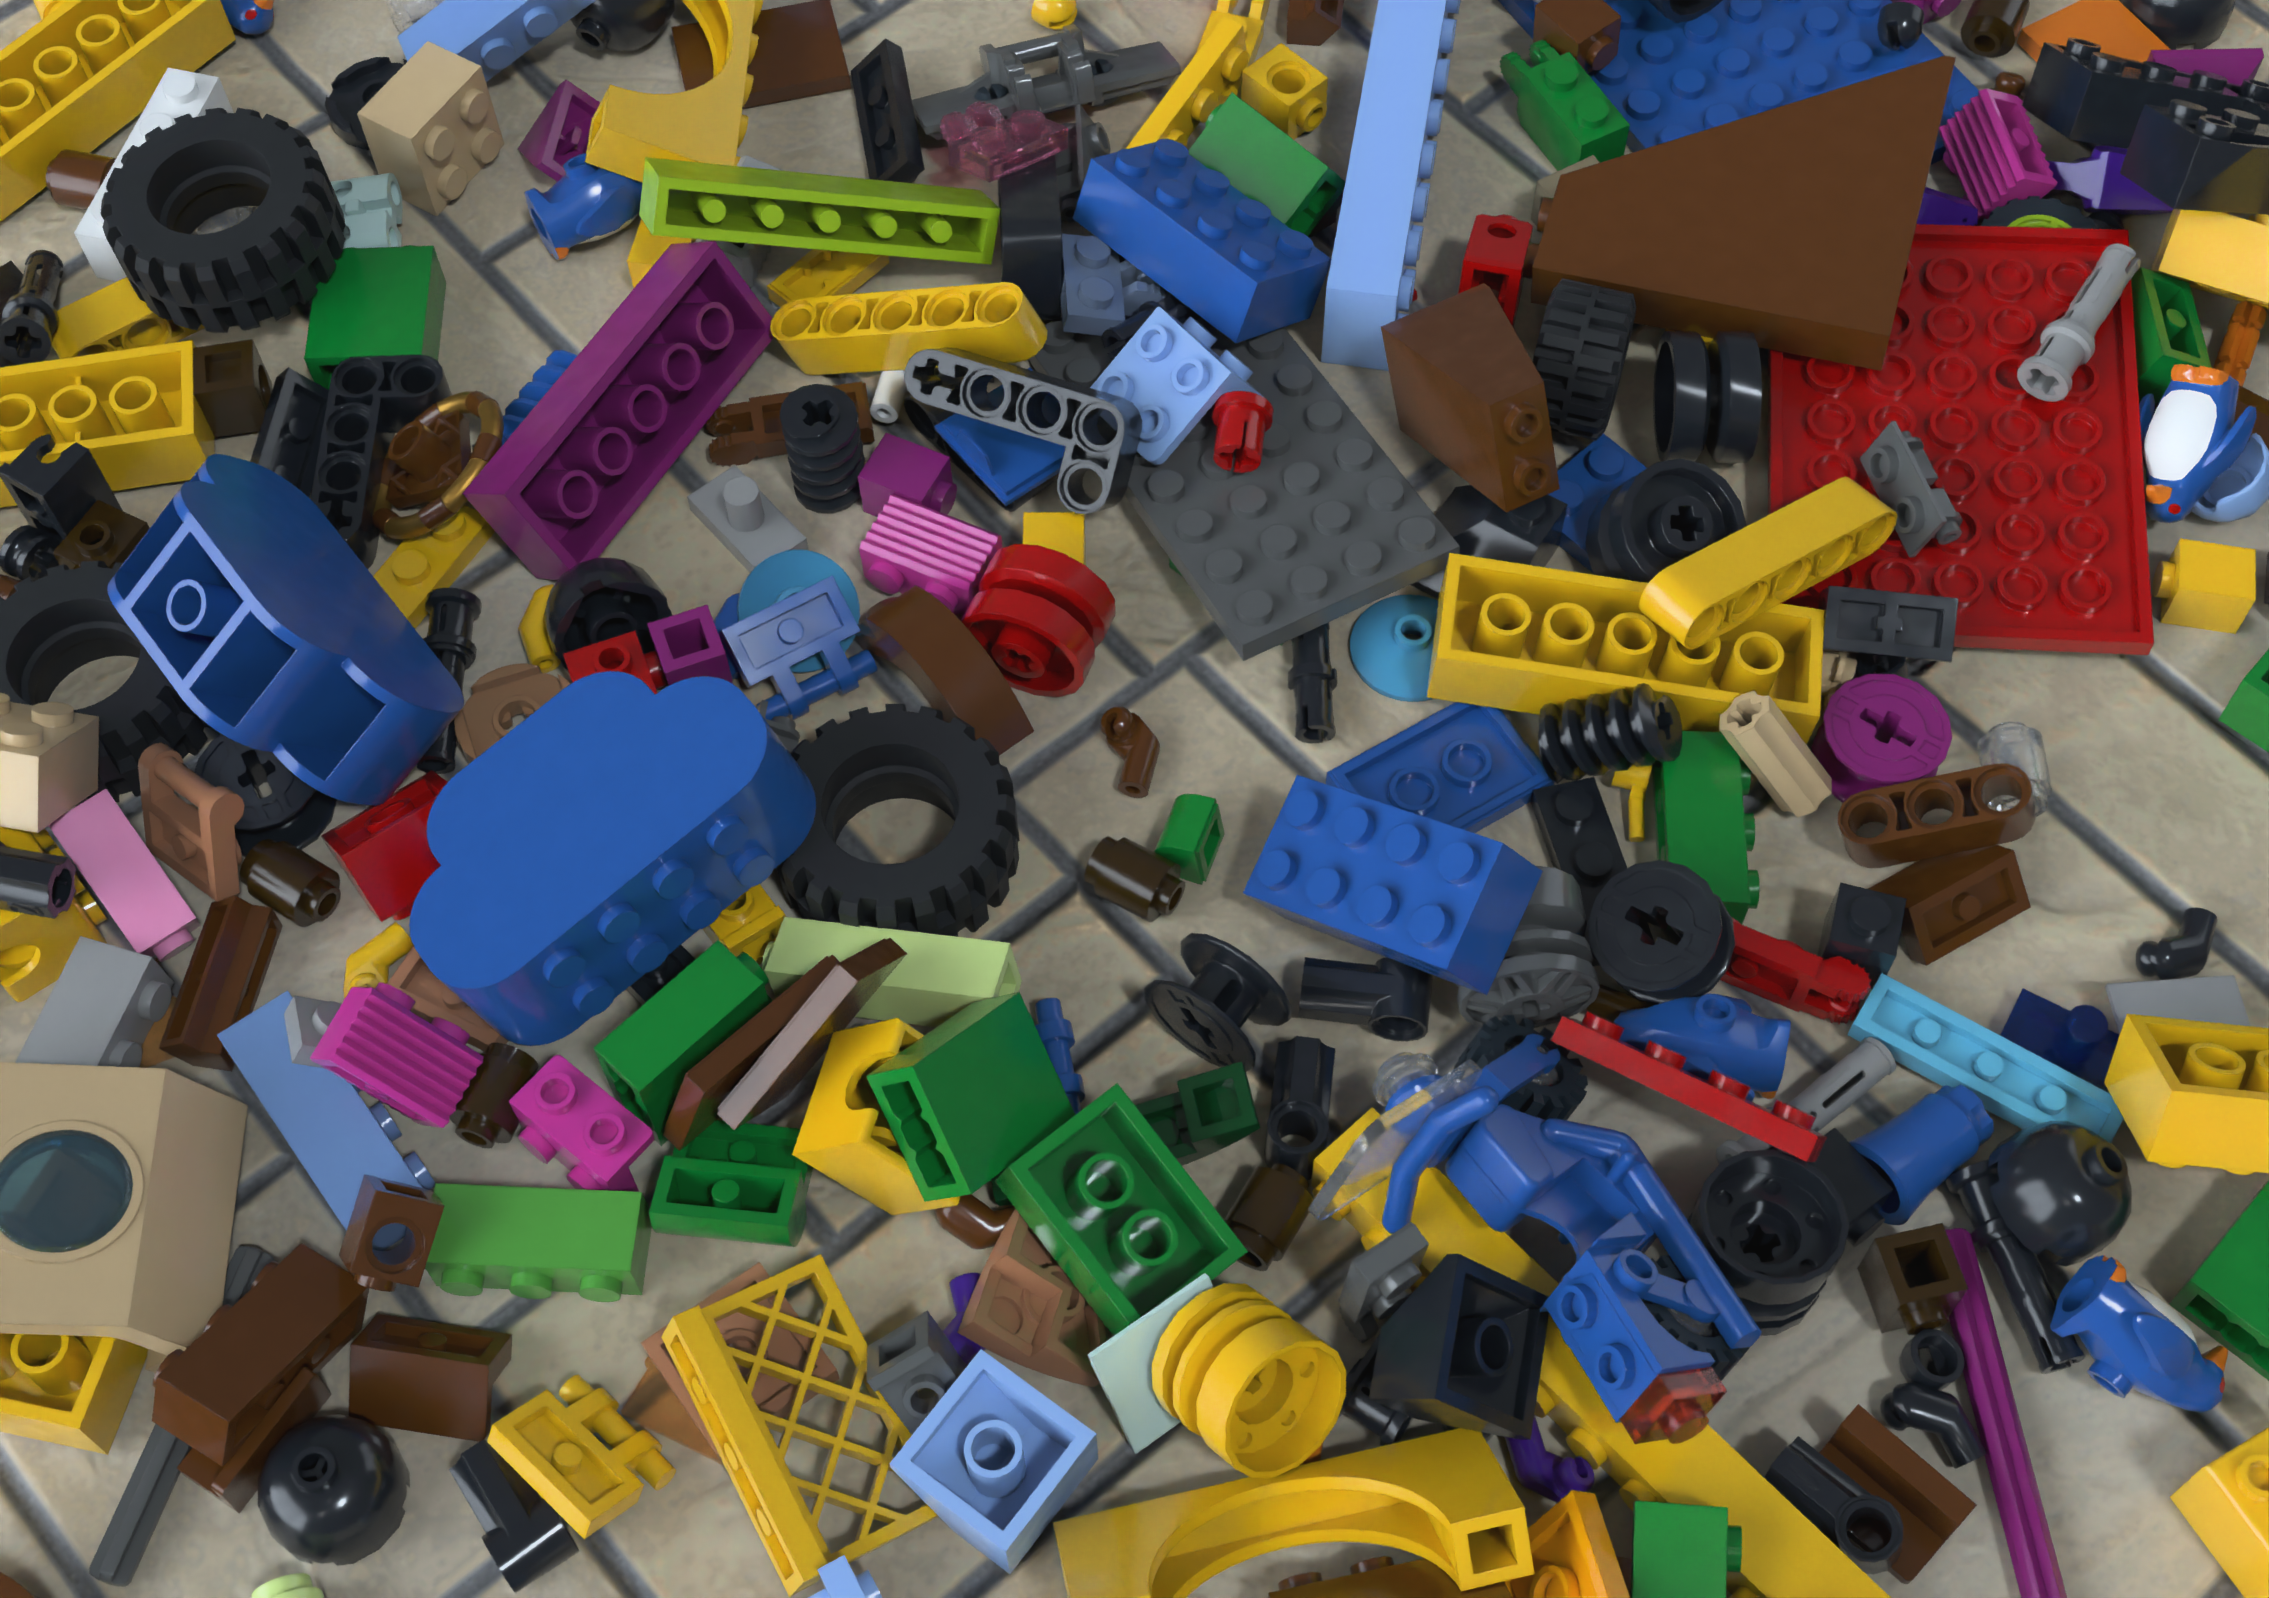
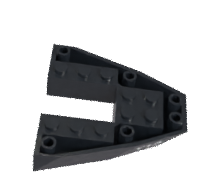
[2022,38,2269,215]

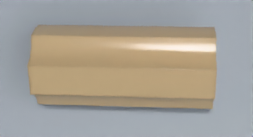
[1719,690,1832,818]

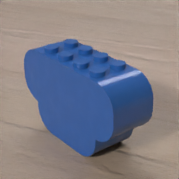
[107,454,464,805]
[409,671,816,1046]

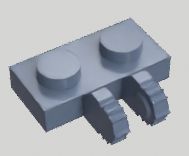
[1060,233,1166,336]

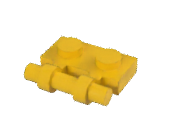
[487,1374,676,1540]

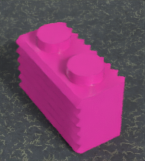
[1939,88,2058,222]
[859,494,1002,616]
[310,982,484,1128]

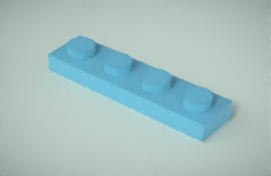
[1847,973,2124,1143]

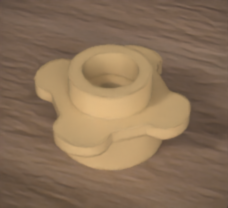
[1821,650,1857,710]

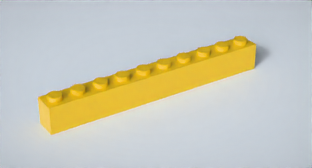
[1311,1107,1891,1598]

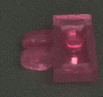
[939,101,1068,183]

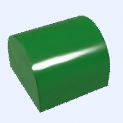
[1154,794,1225,885]

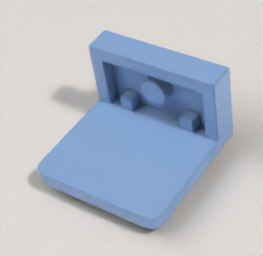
[1090,306,1263,465]

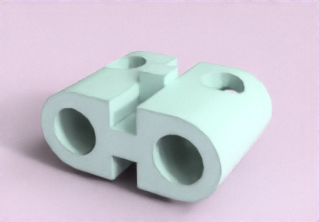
[331,173,403,249]

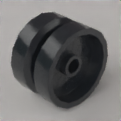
[1653,330,1762,463]
[1585,458,1747,583]

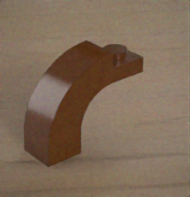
[854,585,1034,756]

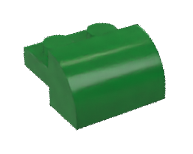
[649,1120,813,1247]

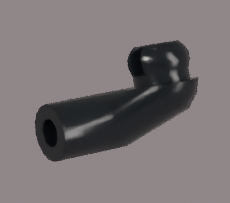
[1880,1382,1987,1469]

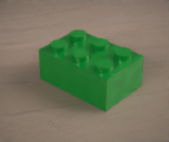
[995,1083,1248,1336]

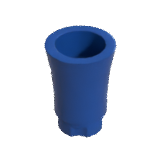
[1849,1085,1994,1225]

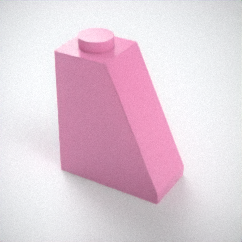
[48,789,201,962]

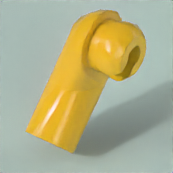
[518,584,561,673]
[343,922,414,998]

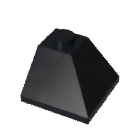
[1411,485,1568,600]
[1369,1254,1549,1440]

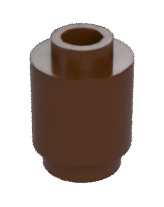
[46,149,116,210]

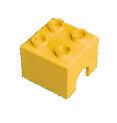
[0,827,107,1002]
[792,1018,961,1215]
[2170,1427,2269,1598]

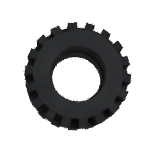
[1532,278,1636,441]

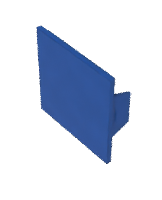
[934,367,1066,506]

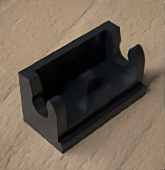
[0,434,123,543]
[1818,585,1959,662]

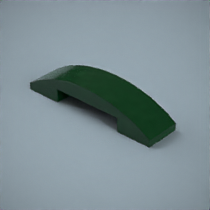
[991,1061,1260,1206]

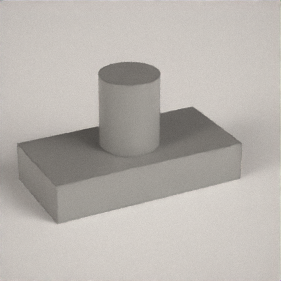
[687,465,809,572]

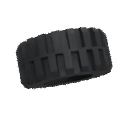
[101,108,346,333]
[0,561,212,806]
[777,704,1020,937]

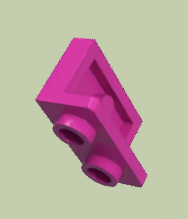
[509,1055,655,1192]

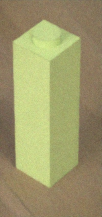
[762,917,1022,1027]

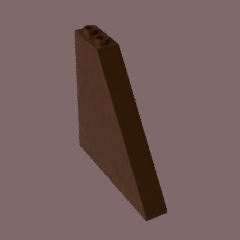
[1523,55,1956,371]

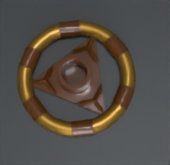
[373,391,504,539]

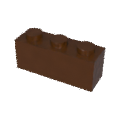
[152,1243,369,1466]

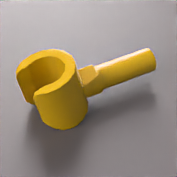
[1611,765,1652,842]

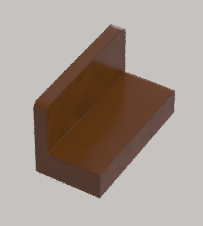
[1868,845,2031,966]
[349,1314,512,1442]
[177,1367,331,1513]
[1819,1404,1977,1584]

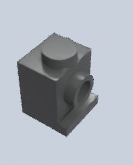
[867,1310,968,1435]

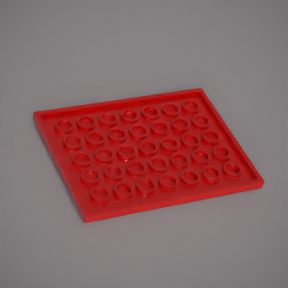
[1768,224,2154,655]

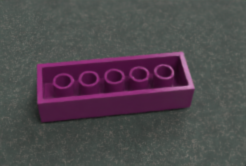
[462,241,774,580]

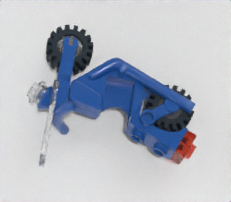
[1308,1015,1762,1444]

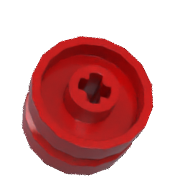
[961,544,1116,697]

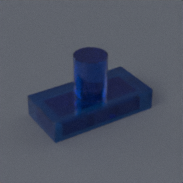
[1999,988,2119,1093]

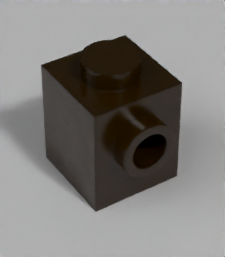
[53,500,150,569]
[1857,1223,1968,1335]

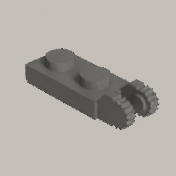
[1338,1222,1429,1343]

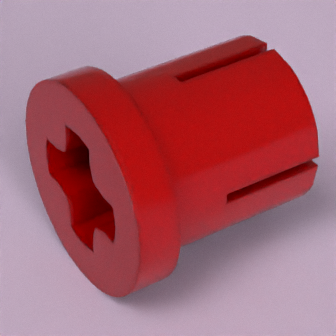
[1212,391,1274,473]

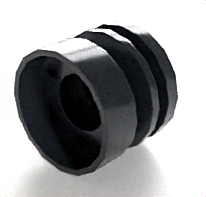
[1688,1150,1849,1336]

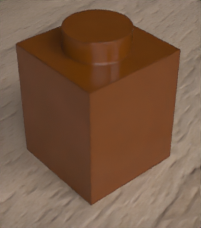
[1533,0,1621,74]

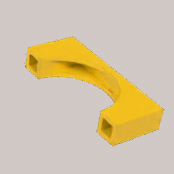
[585,0,763,183]
[1053,1428,1535,1598]

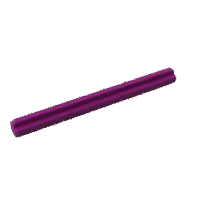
[1945,1228,2067,1598]

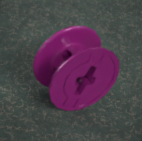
[1811,674,1952,803]

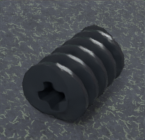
[779,384,865,513]
[1538,683,1683,784]

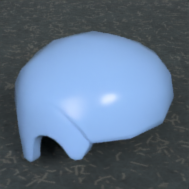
[2191,433,2269,522]

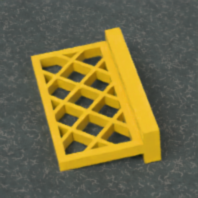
[661,1254,939,1597]

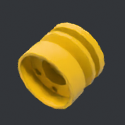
[1152,1283,1346,1478]

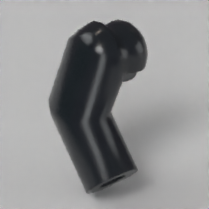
[2136,907,2218,980]

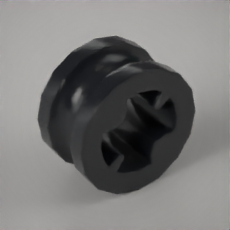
[0,525,60,582]

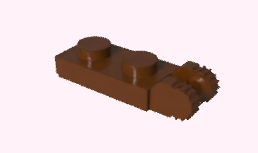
[706,381,875,467]

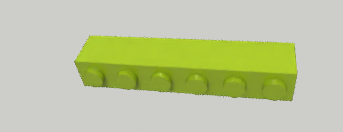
[639,157,1001,265]

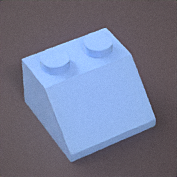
[889,1349,1098,1574]

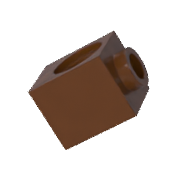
[339,1174,444,1292]

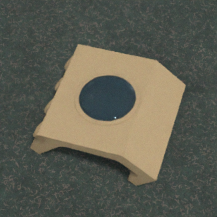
[0,1062,248,1373]

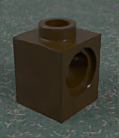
[193,339,272,437]

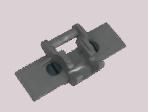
[912,24,1181,140]

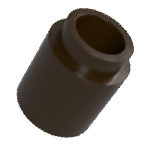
[1961,0,2030,58]
[1084,836,1185,922]
[240,839,341,927]
[450,1043,538,1149]
[1224,1163,1314,1271]

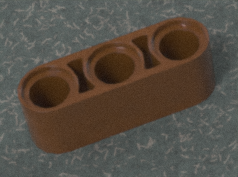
[1838,763,2036,868]

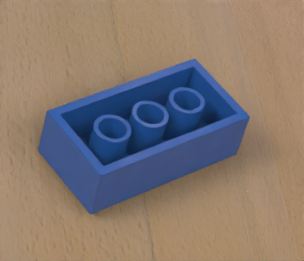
[1073,139,1331,343]
[1243,775,1543,995]

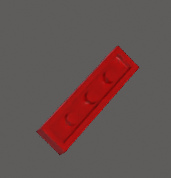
[1551,1011,1827,1162]

